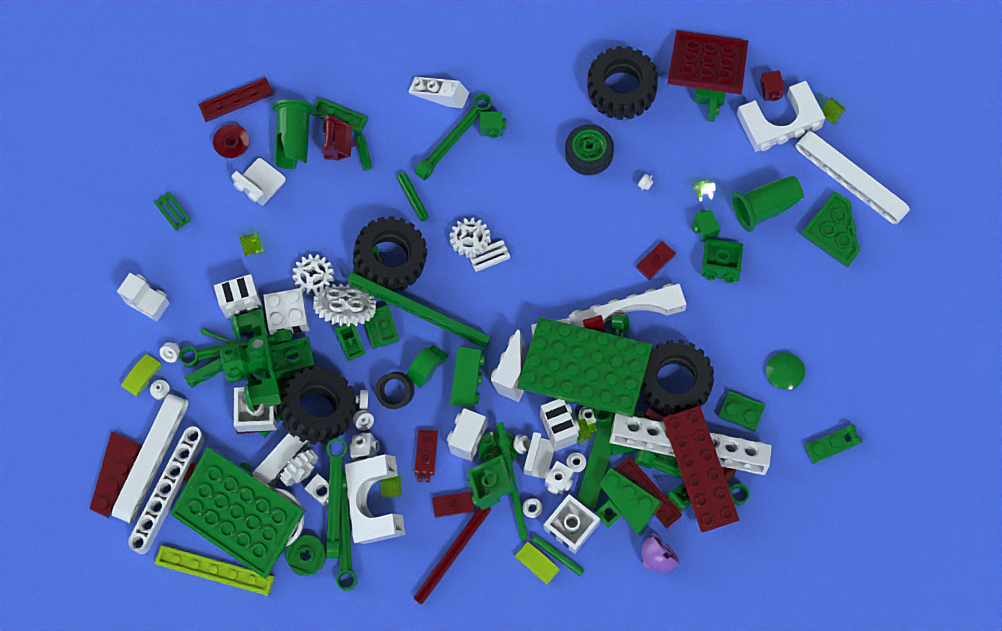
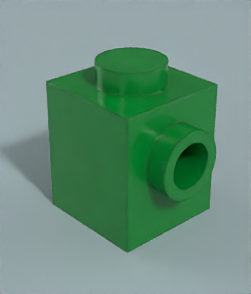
[480,111,506,138]
[691,209,720,242]

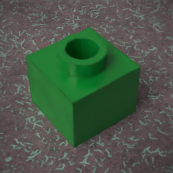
[595,498,623,528]

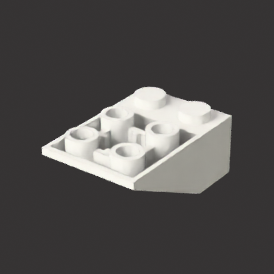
[491,330,526,402]

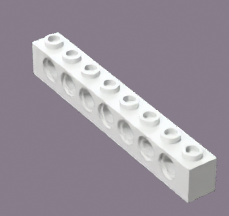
[609,414,772,475]

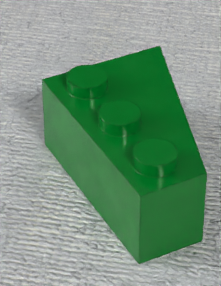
[450,346,485,408]
[599,468,663,535]

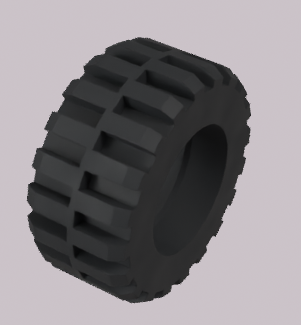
[587,46,658,120]
[353,216,427,292]
[640,340,714,417]
[278,366,356,445]

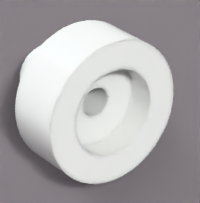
[160,342,180,363]
[150,380,171,401]
[355,390,368,410]
[353,410,374,431]

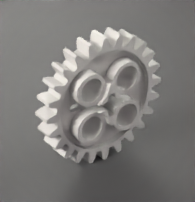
[313,284,376,327]

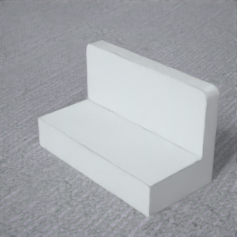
[524,432,554,479]

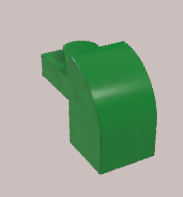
[694,88,725,122]
[406,345,448,388]

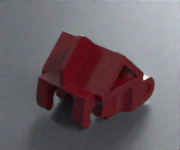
[322,116,357,161]

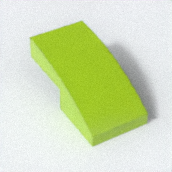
[121,354,161,397]
[515,542,560,585]

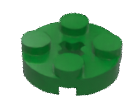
[286,535,326,576]

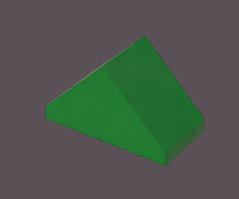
[334,323,365,361]
[667,483,691,513]

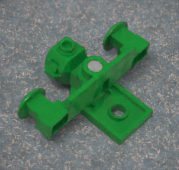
[220,308,315,413]

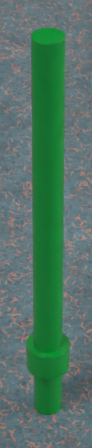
[496,422,528,540]

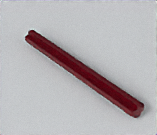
[414,507,491,604]

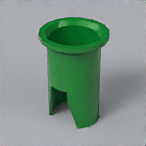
[272,99,315,169]
[731,176,804,232]

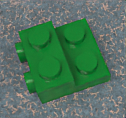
[701,238,743,283]
[467,455,515,510]

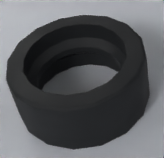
[375,371,415,409]

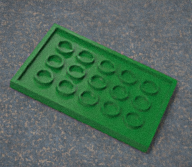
[517,317,653,418]
[170,446,306,579]

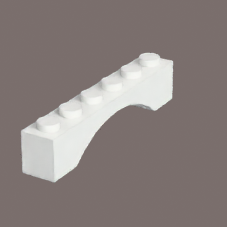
[569,283,686,327]

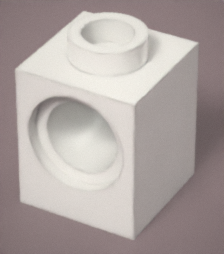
[304,474,329,508]

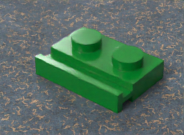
[365,305,400,350]
[718,390,766,432]

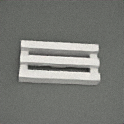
[469,240,510,272]

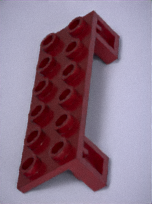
[663,406,740,533]

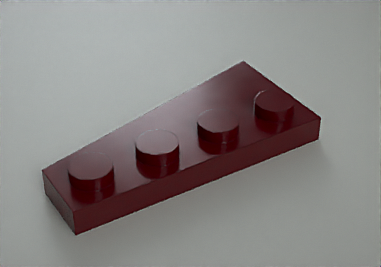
[90,431,142,519]

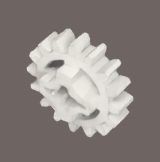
[450,218,491,258]
[292,254,334,295]
[280,450,318,487]

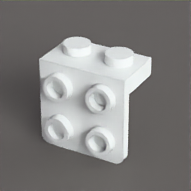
[231,158,286,206]

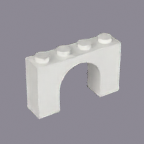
[737,81,825,152]
[345,454,405,544]

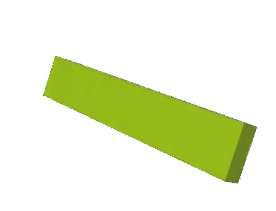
[154,545,275,597]

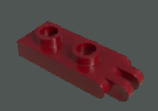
[414,429,438,483]

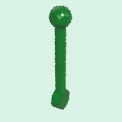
[201,328,237,343]

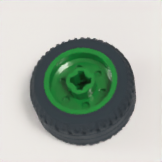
[565,124,614,176]

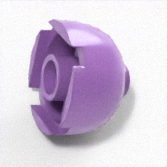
[641,533,680,573]

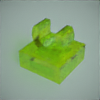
[822,98,846,125]
[692,180,715,201]
[240,232,263,256]
[577,419,597,445]
[381,476,402,498]

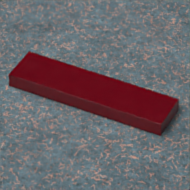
[198,77,273,122]
[615,456,682,529]

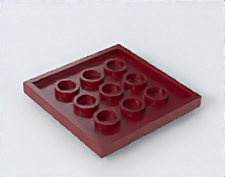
[667,30,749,95]

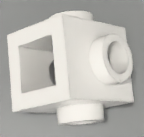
[349,433,379,462]
[544,461,574,495]

